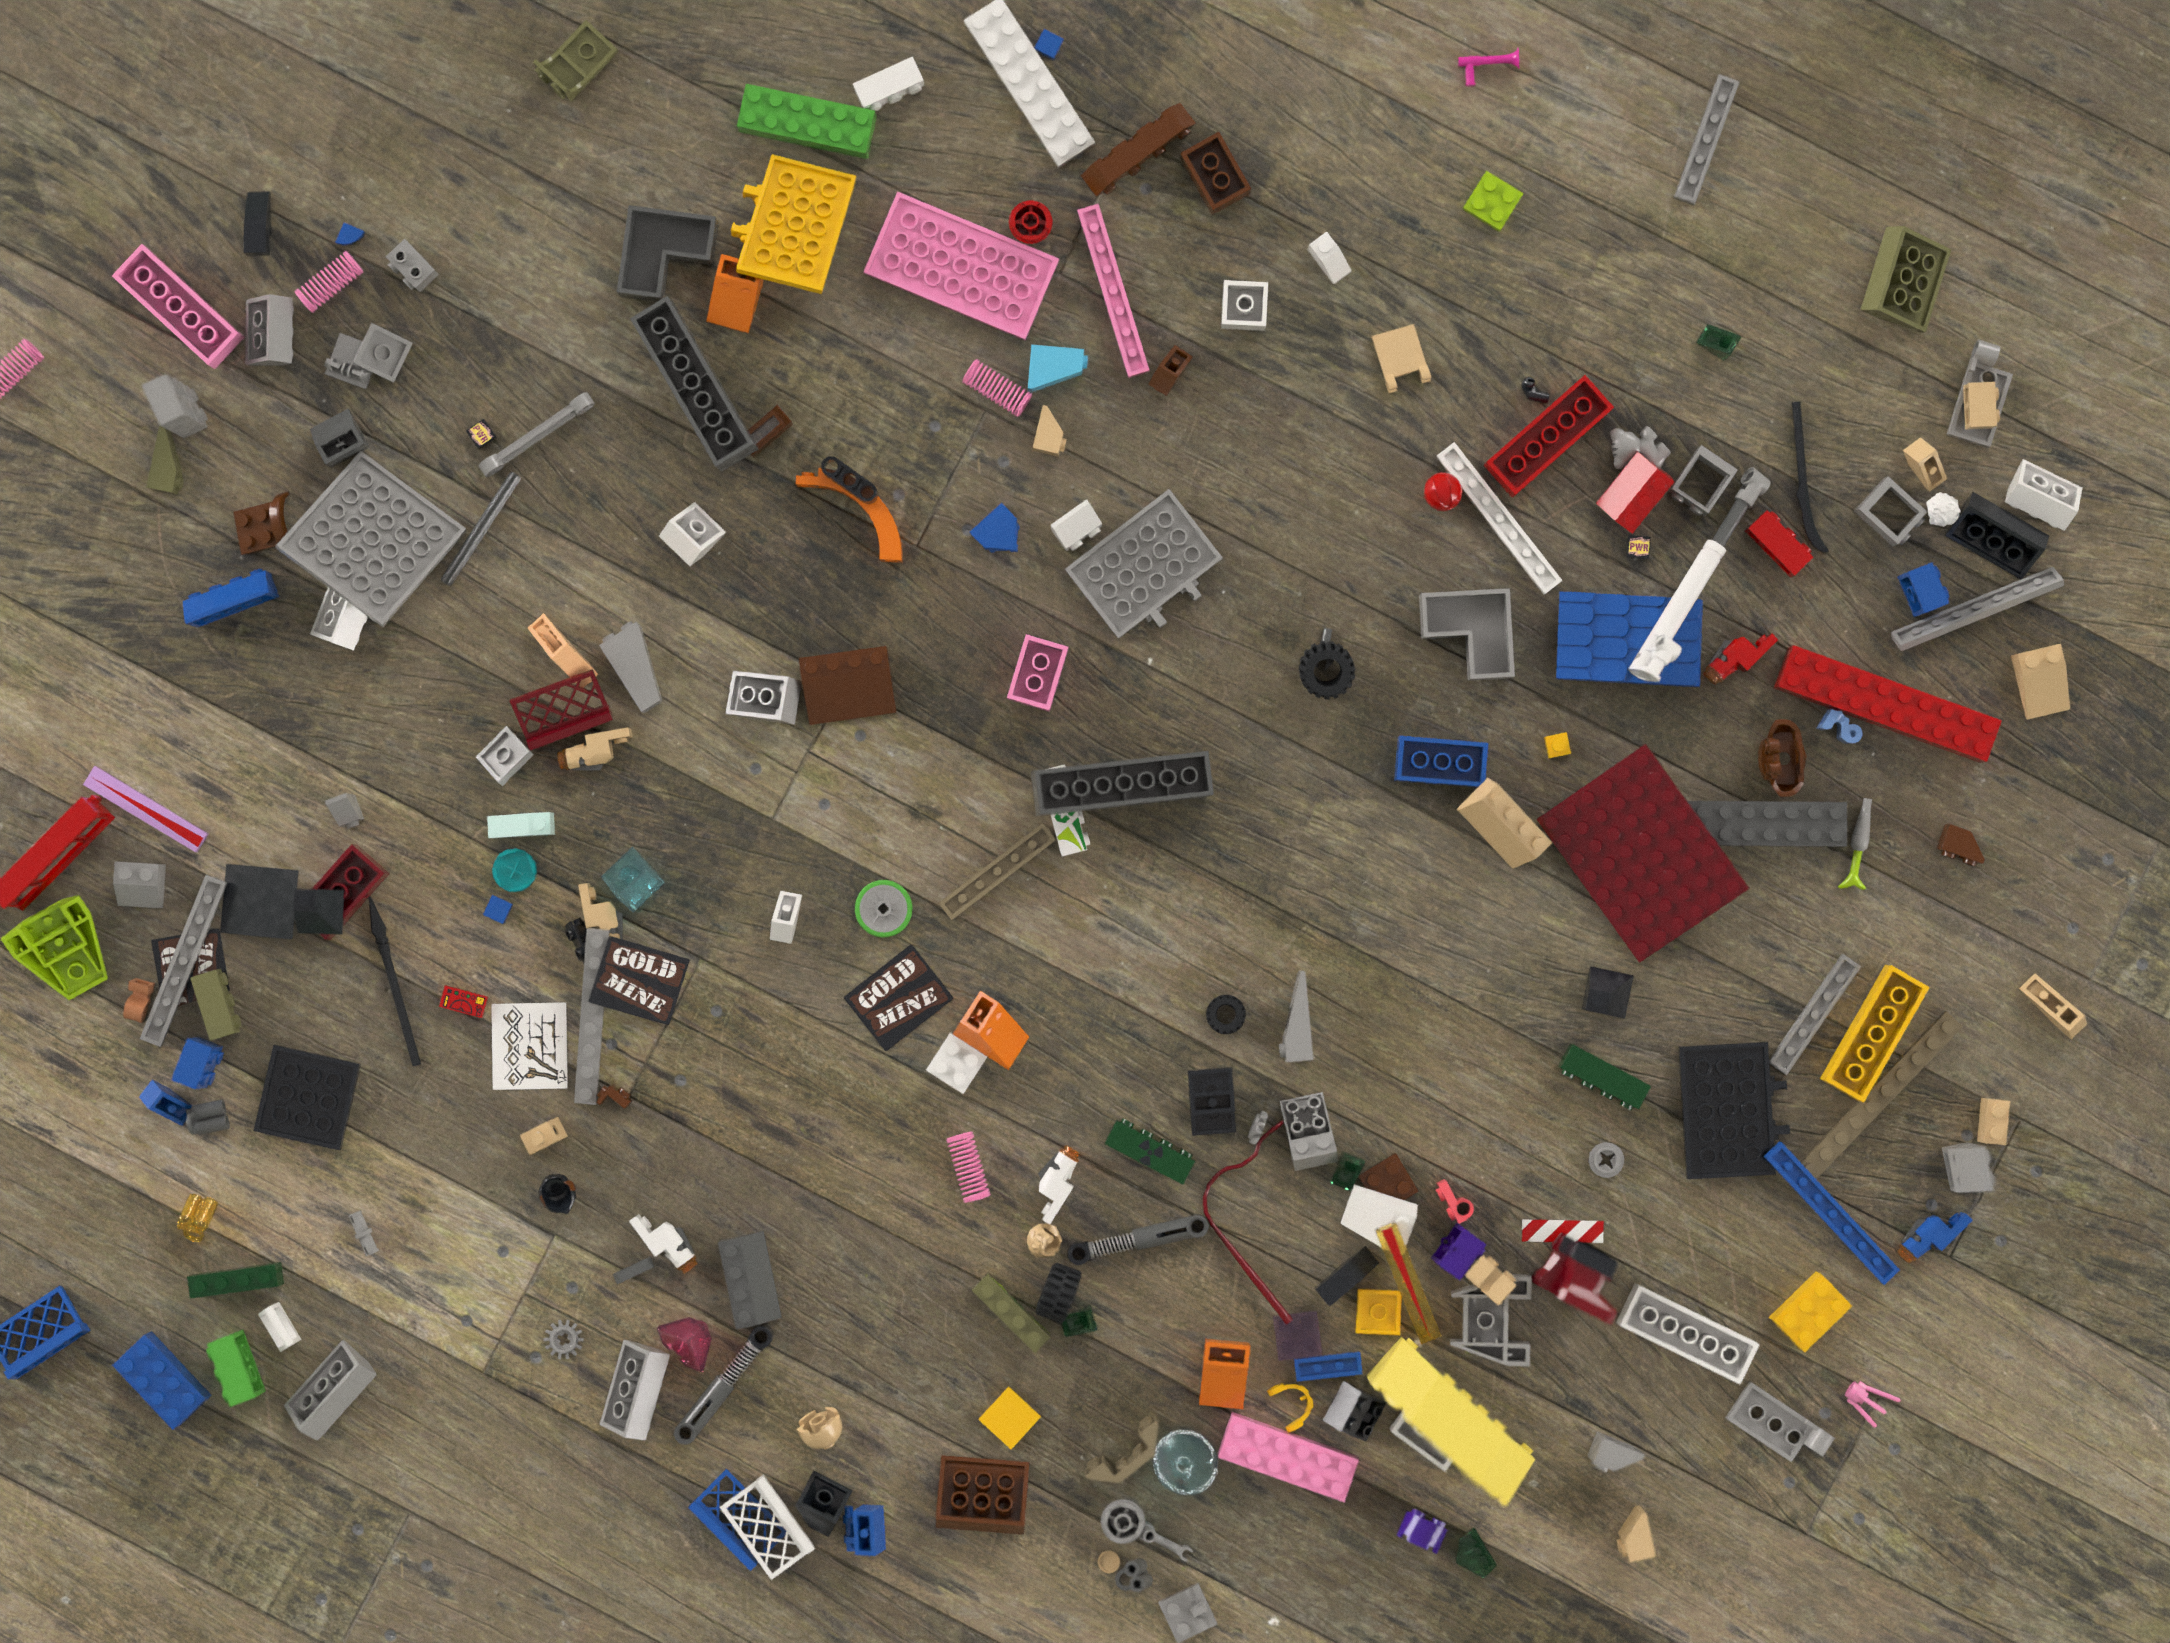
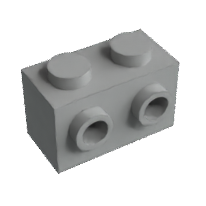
[385,239,439,292]

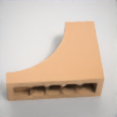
[528,613,598,688]

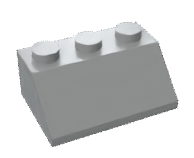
[245,294,294,366]

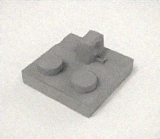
[353,323,413,382]
[476,726,534,786]
[1158,1583,1217,1643]

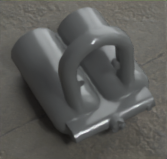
[185,1099,230,1135]
[1115,1558,1153,1592]

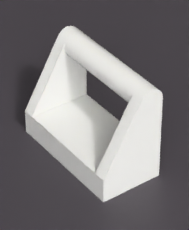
[258,1302,302,1352]

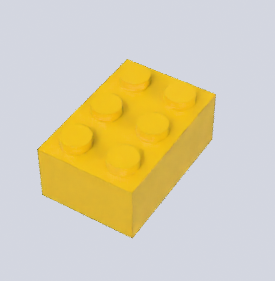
[1769,1272,1852,1352]

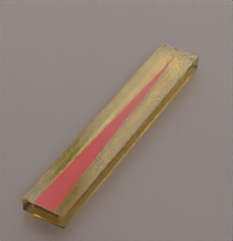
[1375,1221,1441,1345]

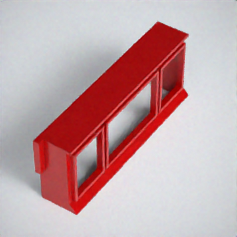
[0,795,116,911]

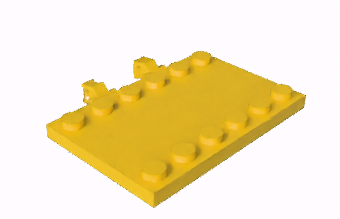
[731,154,856,294]

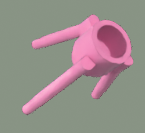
[1845,1381,1901,1428]

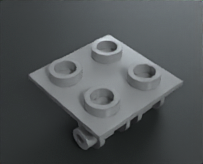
[325,333,372,389]

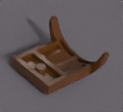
[233,491,290,555]

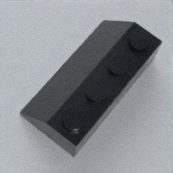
[1945,492,2049,579]

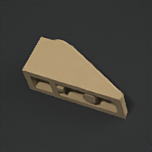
[2019,974,2087,1039]

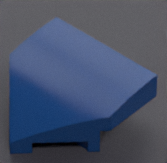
[970,503,1020,553]

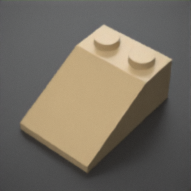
[2011,644,2070,720]

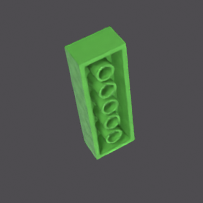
[737,84,876,159]

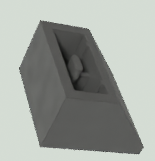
[310,408,370,468]

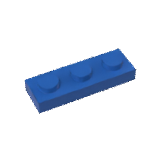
[1294,1351,1363,1382]

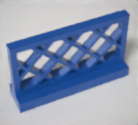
[0,1286,91,1379]
[688,1469,786,1571]

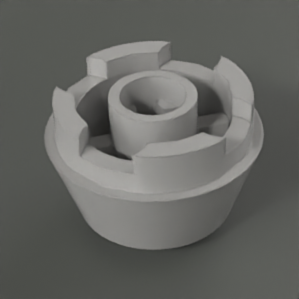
[1101,1499,1145,1544]

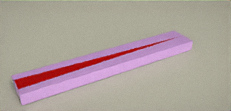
[83,766,209,853]

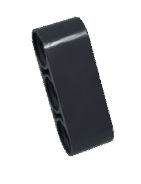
[821,456,878,504]

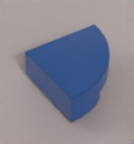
[335,223,365,246]

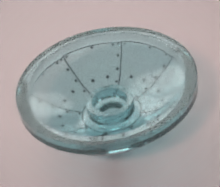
[1153,1430,1218,1496]

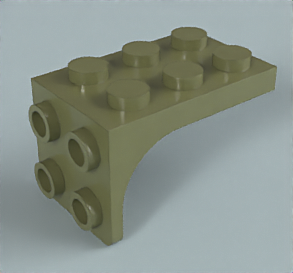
[533,20,619,102]

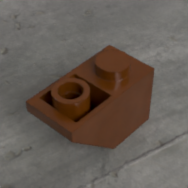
[1936,824,1985,867]

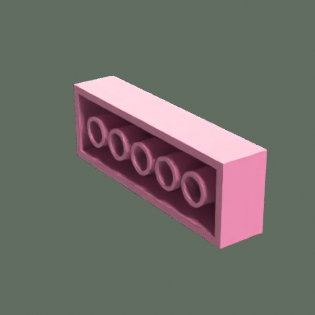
[112,244,245,369]
[1217,1412,1359,1502]

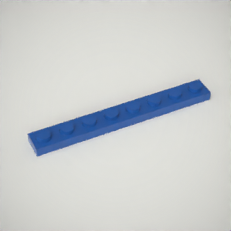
[1764,1141,1900,1285]

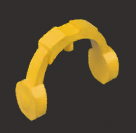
[1267,1383,1313,1433]

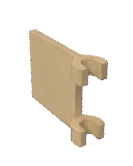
[1372,324,1431,394]

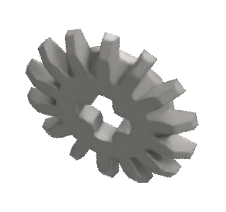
[544,1320,584,1359]

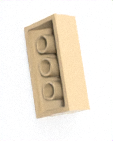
[1457,778,1552,868]

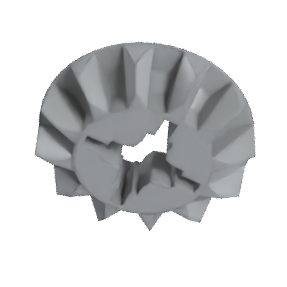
[1247,1110,1268,1145]
[1588,1142,1624,1178]

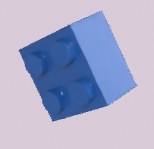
[1898,562,1949,617]
[171,1037,224,1090]

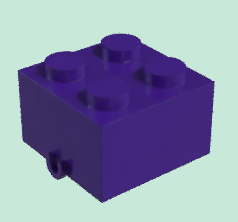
[1431,1223,1486,1281]

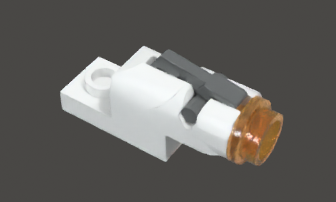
[1038,1145,1080,1225]
[629,1214,698,1274]

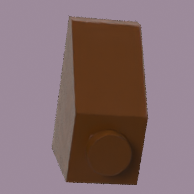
[1149,345,1193,396]

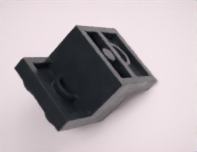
[1187,1067,1236,1136]

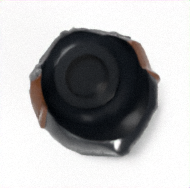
[538,1174,576,1214]

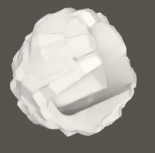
[1926,492,1961,527]

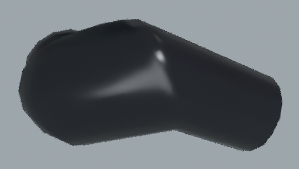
[1521,377,1550,404]

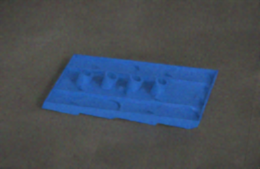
[1556,591,1703,687]

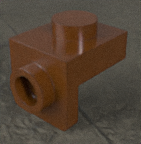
[596,1084,633,1109]

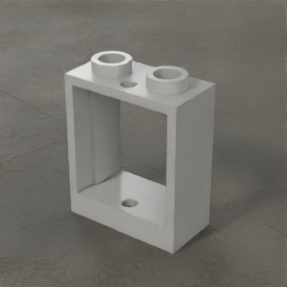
[1668,445,1738,516]
[1854,477,1927,546]

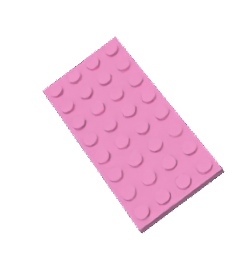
[864,192,1059,341]

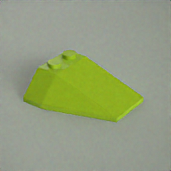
[1,895,108,1000]

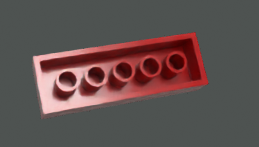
[1483,375,1614,498]

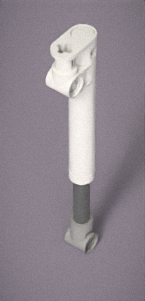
[1628,467,1771,682]

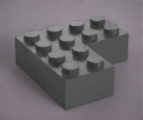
[617,205,719,302]

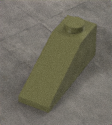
[146,424,184,495]

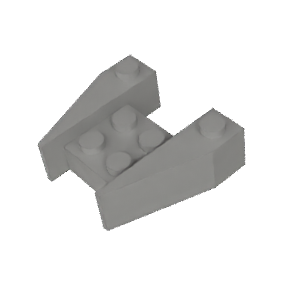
[1450,1274,1531,1367]

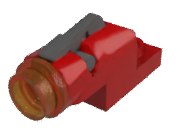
[1703,633,1778,685]

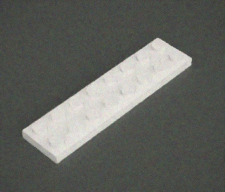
[964,0,1095,168]

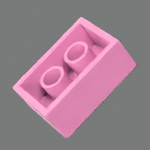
[1007,634,1068,712]

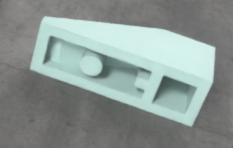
[487,812,555,838]

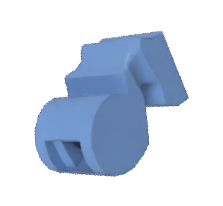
[1816,709,1863,744]

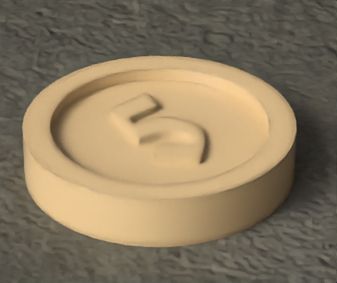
[1098,1550,1120,1573]

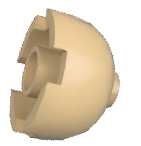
[797,1407,842,1449]

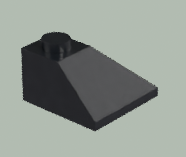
[293,889,344,935]
[1581,966,1634,1019]
[795,1470,852,1537]

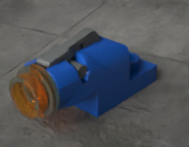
[1896,1212,1973,1264]

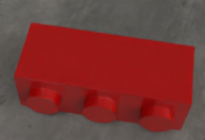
[1745,510,1813,578]

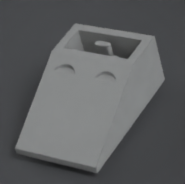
[1280,1092,1338,1171]
[1942,1142,1995,1192]

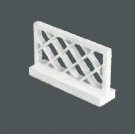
[720,1474,815,1580]

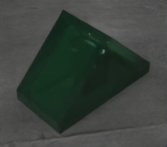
[1696,324,1742,361]
[1330,1151,1365,1191]
[1061,1305,1098,1337]

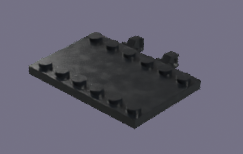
[1678,1042,1790,1180]

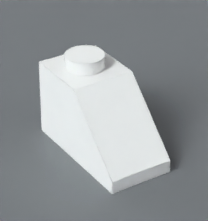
[1308,232,1351,284]
[770,891,802,944]

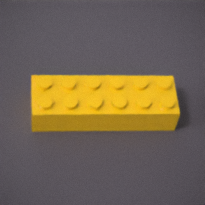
[1820,965,1930,1103]

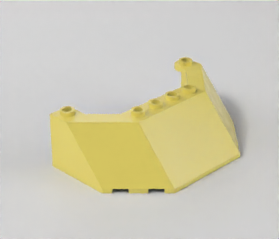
[1366,1336,1535,1506]

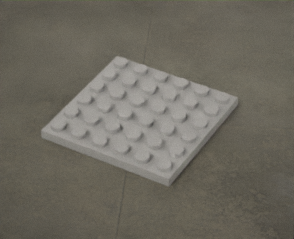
[276,451,466,627]

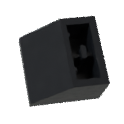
[1323,1381,1387,1442]

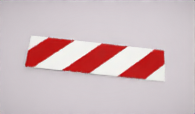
[1522,1219,1604,1243]

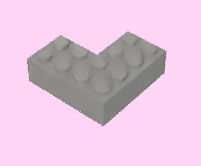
[1419,588,1515,681]

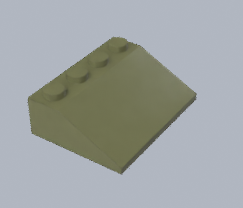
[1861,226,1952,333]

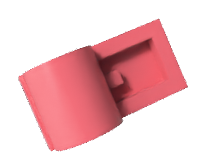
[1436,1179,1474,1224]

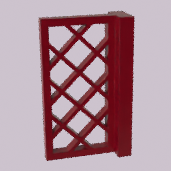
[510,669,613,750]

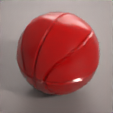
[1424,472,1463,511]

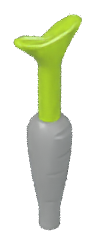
[1837,798,1872,890]

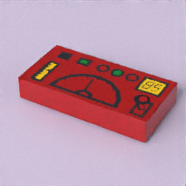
[439,985,488,1018]

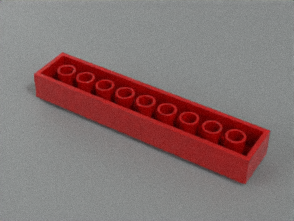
[1774,645,2002,763]

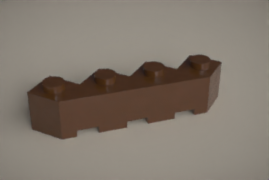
[1081,103,1196,197]

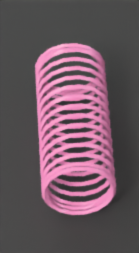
[295,251,363,313]
[0,339,44,399]
[962,359,1032,417]
[946,1131,991,1203]

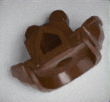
[1758,719,1806,797]

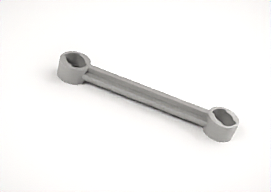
[478,392,595,477]

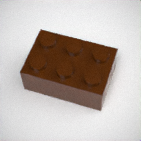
[1180,132,1251,215]

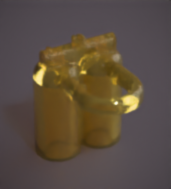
[177,1194,218,1242]

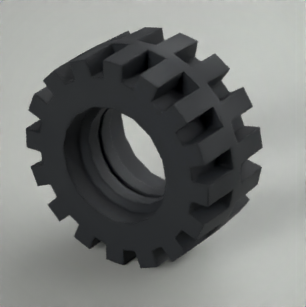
[1206,995,1246,1034]

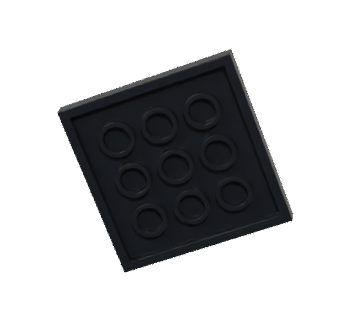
[254,1044,361,1150]

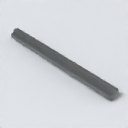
[441,472,521,586]

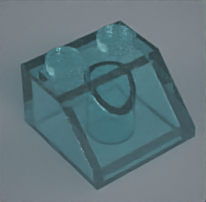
[601,847,665,912]

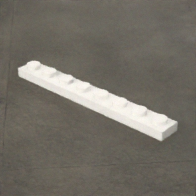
[1436,442,1562,594]

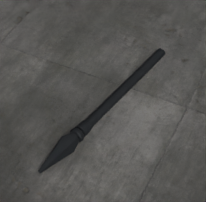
[368,897,421,1066]

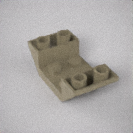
[1085,1414,1158,1483]

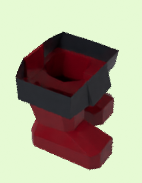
[1531,1232,1618,1325]

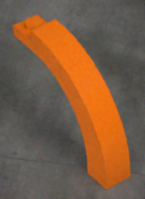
[796,468,903,563]

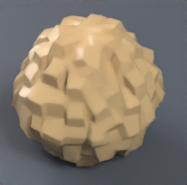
[1027,1223,1062,1258]

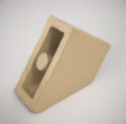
[1033,405,1067,457]
[1903,437,1947,492]

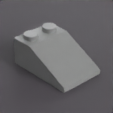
[725,671,802,725]

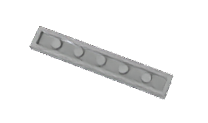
[1674,74,1740,205]
[1769,954,1862,1075]

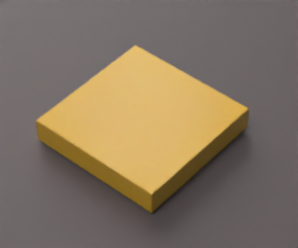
[1355,1288,1402,1336]
[978,1386,1041,1449]

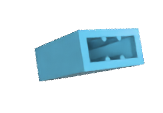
[1028,345,1088,392]

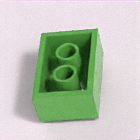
[207,1329,266,1407]

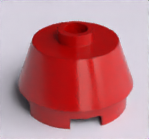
[1009,200,1053,244]

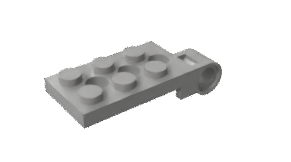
[1946,339,2013,448]
[1725,1381,1835,1462]

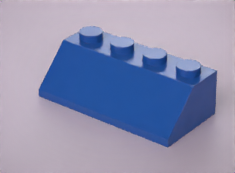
[183,569,280,628]

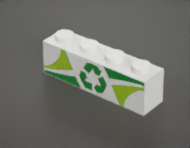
[1049,764,1091,857]

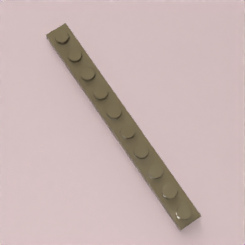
[1800,1011,1963,1179]

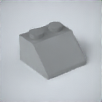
[113,862,166,908]
[1587,1431,1645,1472]

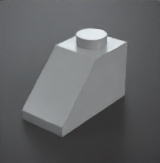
[325,793,364,829]

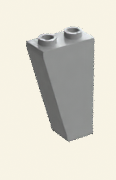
[599,621,663,713]

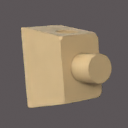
[520,1117,568,1155]

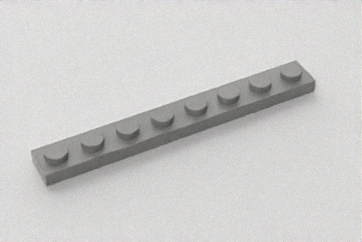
[1891,567,2064,651]
[140,875,228,1047]
[574,928,610,1105]

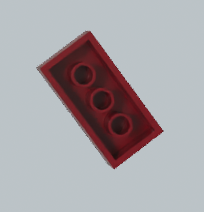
[312,844,390,940]

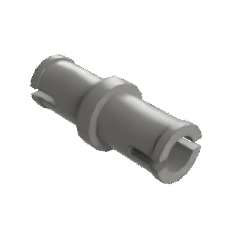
[348,1210,379,1256]

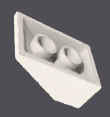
[1341,1185,1417,1254]

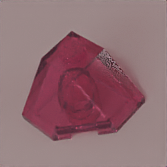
[657,1317,712,1372]

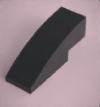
[244,191,272,256]
[1314,1246,1379,1307]

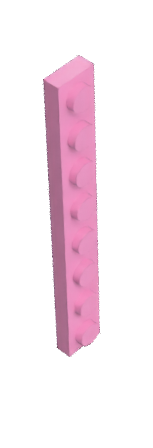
[1077,204,1149,378]

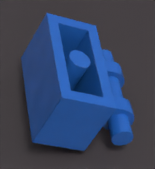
[843,1504,886,1556]

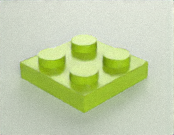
[1463,171,1524,232]

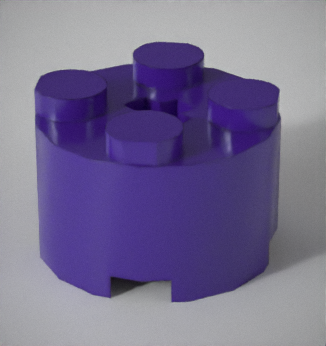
[1397,1508,1448,1554]

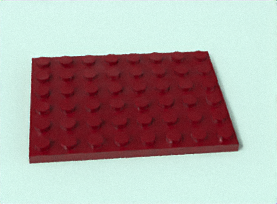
[1536,744,1750,963]

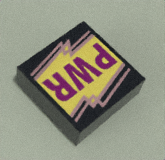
[466,419,497,450]
[1626,535,1651,559]

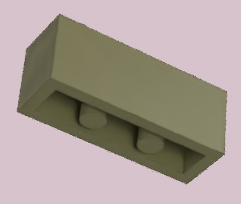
[190,969,241,1041]

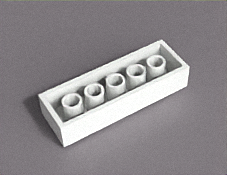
[1616,1283,1760,1384]

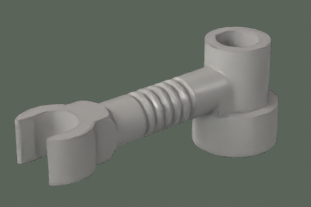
[1139,1522,1193,1561]

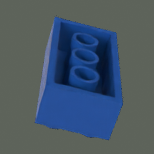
[1394,736,1488,788]
[112,1331,212,1430]

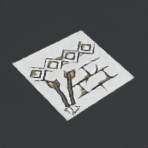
[492,1003,568,1090]

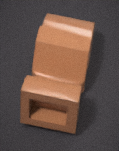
[123,978,155,1023]

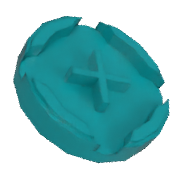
[492,848,537,892]

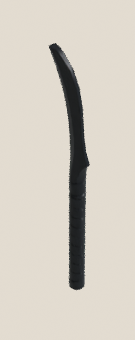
[1792,401,1829,553]

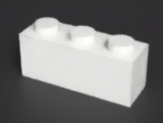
[853,56,925,111]

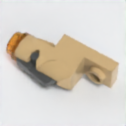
[557,727,633,771]
[578,883,623,939]

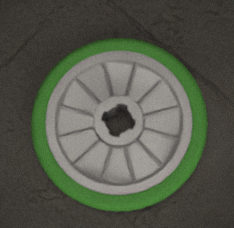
[855,880,912,937]

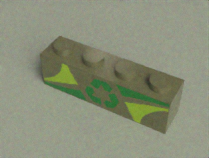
[972,1272,1051,1353]

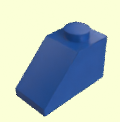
[139,1079,193,1126]

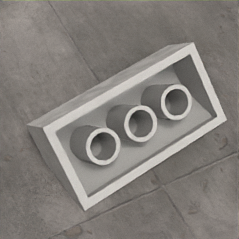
[599,1339,670,1440]
[284,1340,377,1441]

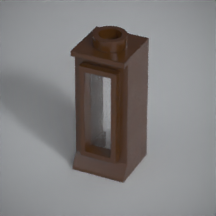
[748,405,793,458]

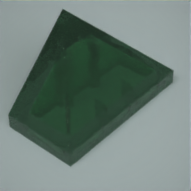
[1456,1527,1497,1577]

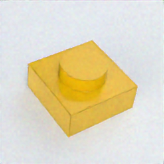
[1544,732,1571,758]

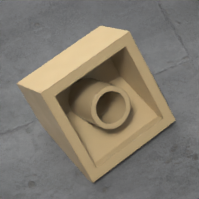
[1616,1505,1656,1562]

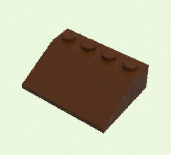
[799,646,897,725]
[936,1455,1030,1535]

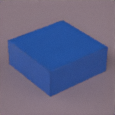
[1034,29,1064,60]
[483,895,513,924]

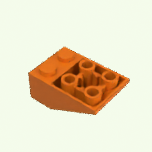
[706,254,764,333]
[953,991,1029,1070]
[1199,1338,1250,1409]

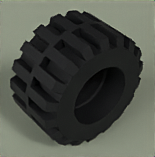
[1299,641,1355,700]
[1036,1262,1082,1324]

